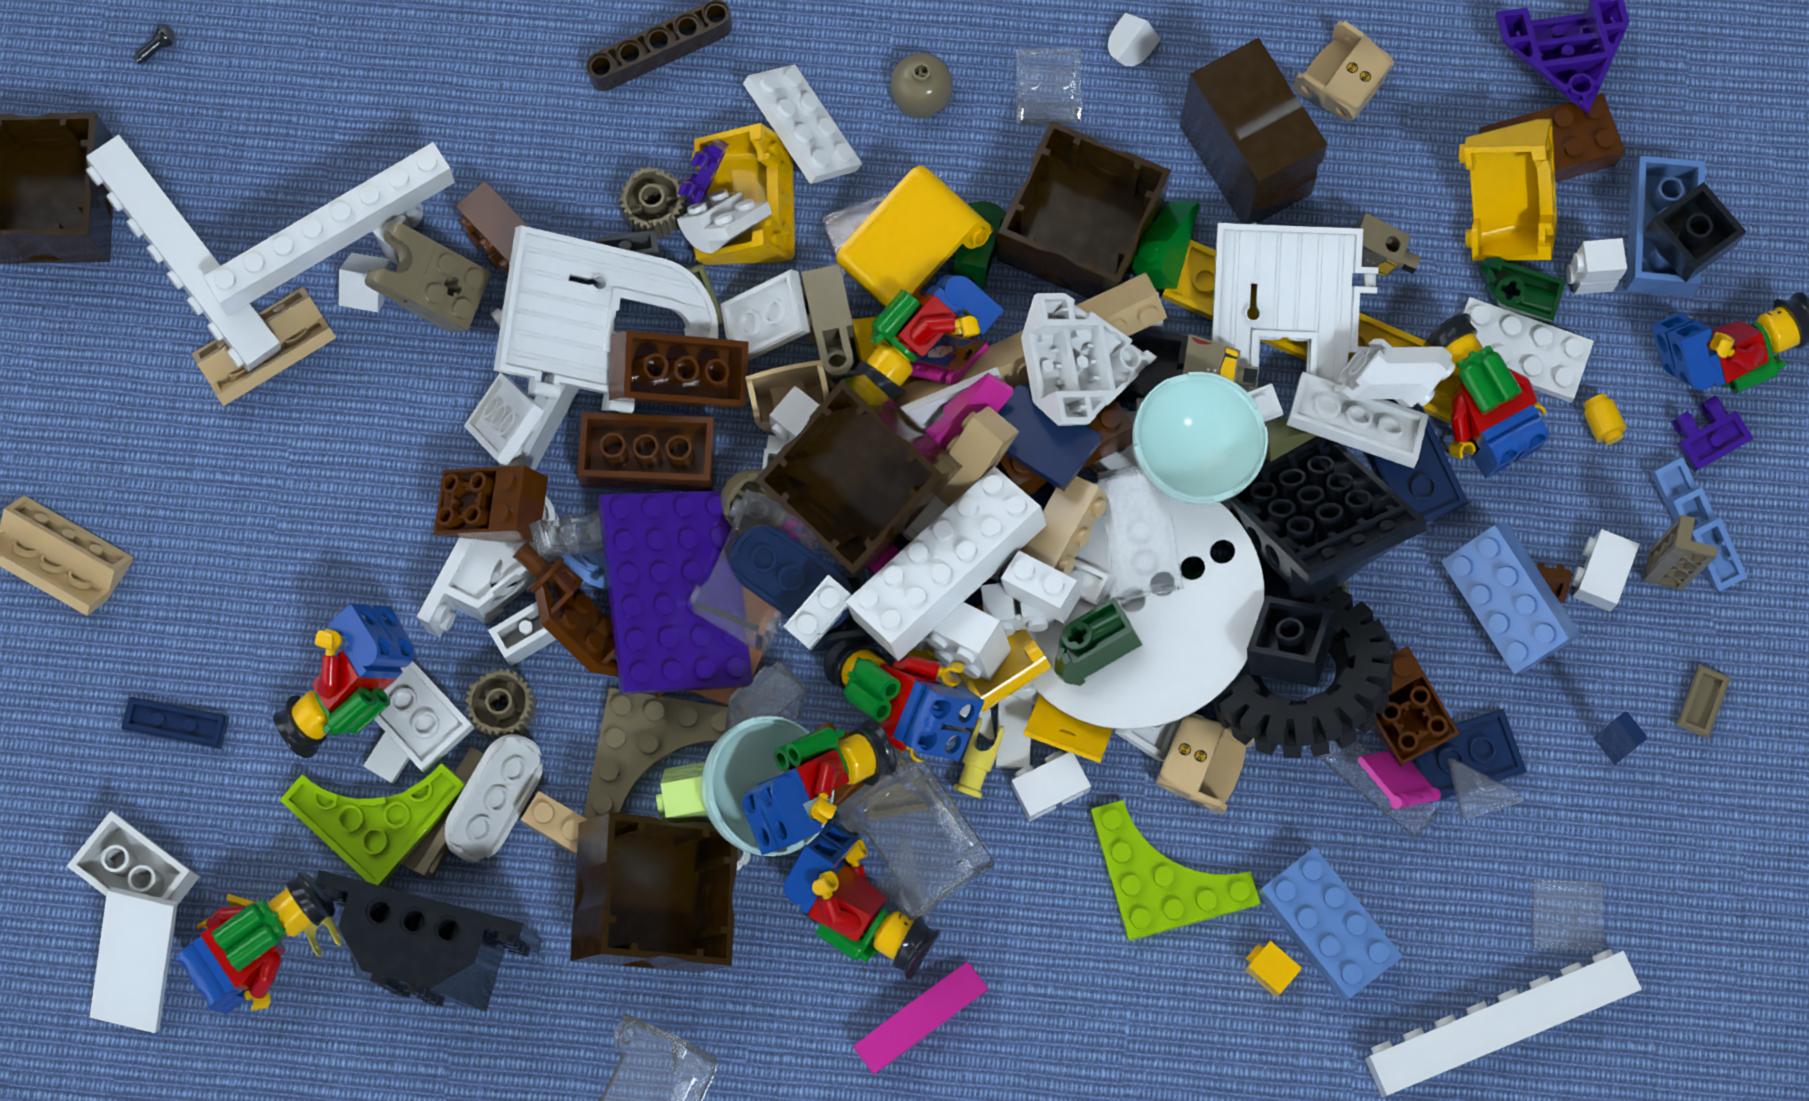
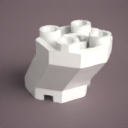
[1333,339,1455,407]

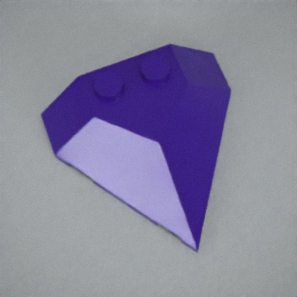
[1495,0,1630,114]

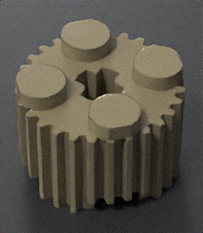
[619,166,687,240]
[465,668,538,741]

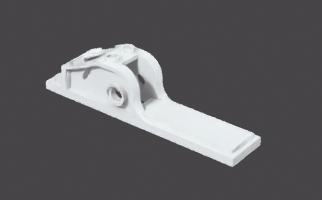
[417,373,579,638]

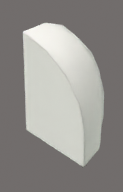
[1108,13,1161,66]

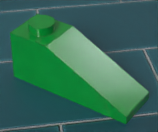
[1132,201,1200,289]

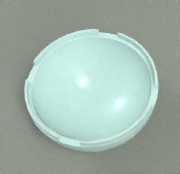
[1132,372,1268,505]
[701,716,834,856]

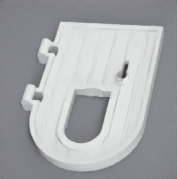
[1211,223,1378,423]
[493,225,719,414]

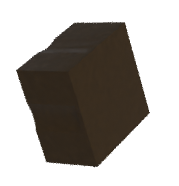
[1180,37,1328,224]
[0,112,114,264]
[997,121,1171,299]
[754,374,963,574]
[570,812,738,973]

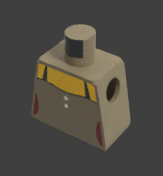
[1352,213,1421,277]
[1183,335,1258,387]

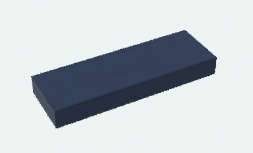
[121,697,229,750]
[1594,711,1647,765]

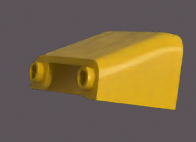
[1459,119,1557,261]
[692,123,795,265]
[836,165,994,308]

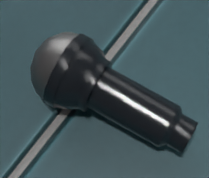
[133,26,176,65]

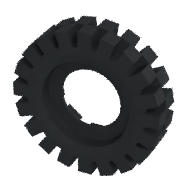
[1210,588,1393,758]

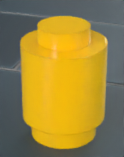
[1583,394,1627,445]

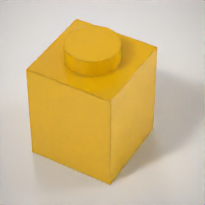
[1245,941,1302,998]

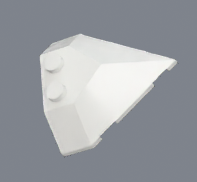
[1021,293,1157,426]

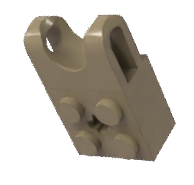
[365,223,492,333]
[801,264,855,392]

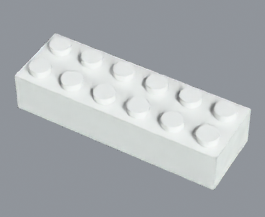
[845,466,1047,661]

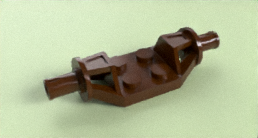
[512,541,664,698]

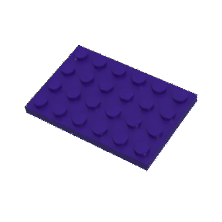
[597,491,753,695]

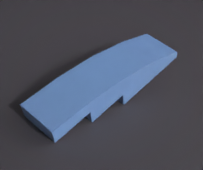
[1650,457,1748,592]

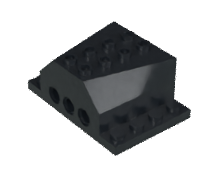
[1220,436,1427,604]
[315,870,542,1012]

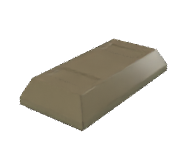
[1676,664,1731,739]

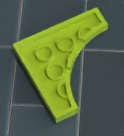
[280,763,466,886]
[1090,800,1261,942]

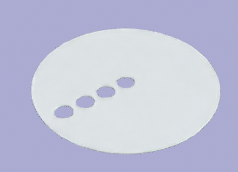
[1027,475,1265,729]

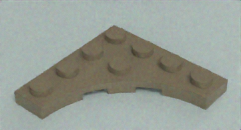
[583,688,742,820]

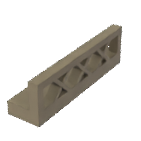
[1643,515,1718,591]
[401,747,484,881]

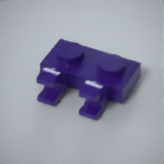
[677,139,729,205]
[1671,395,1754,472]

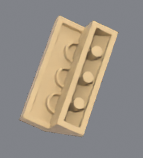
[192,287,336,406]
[0,495,133,616]

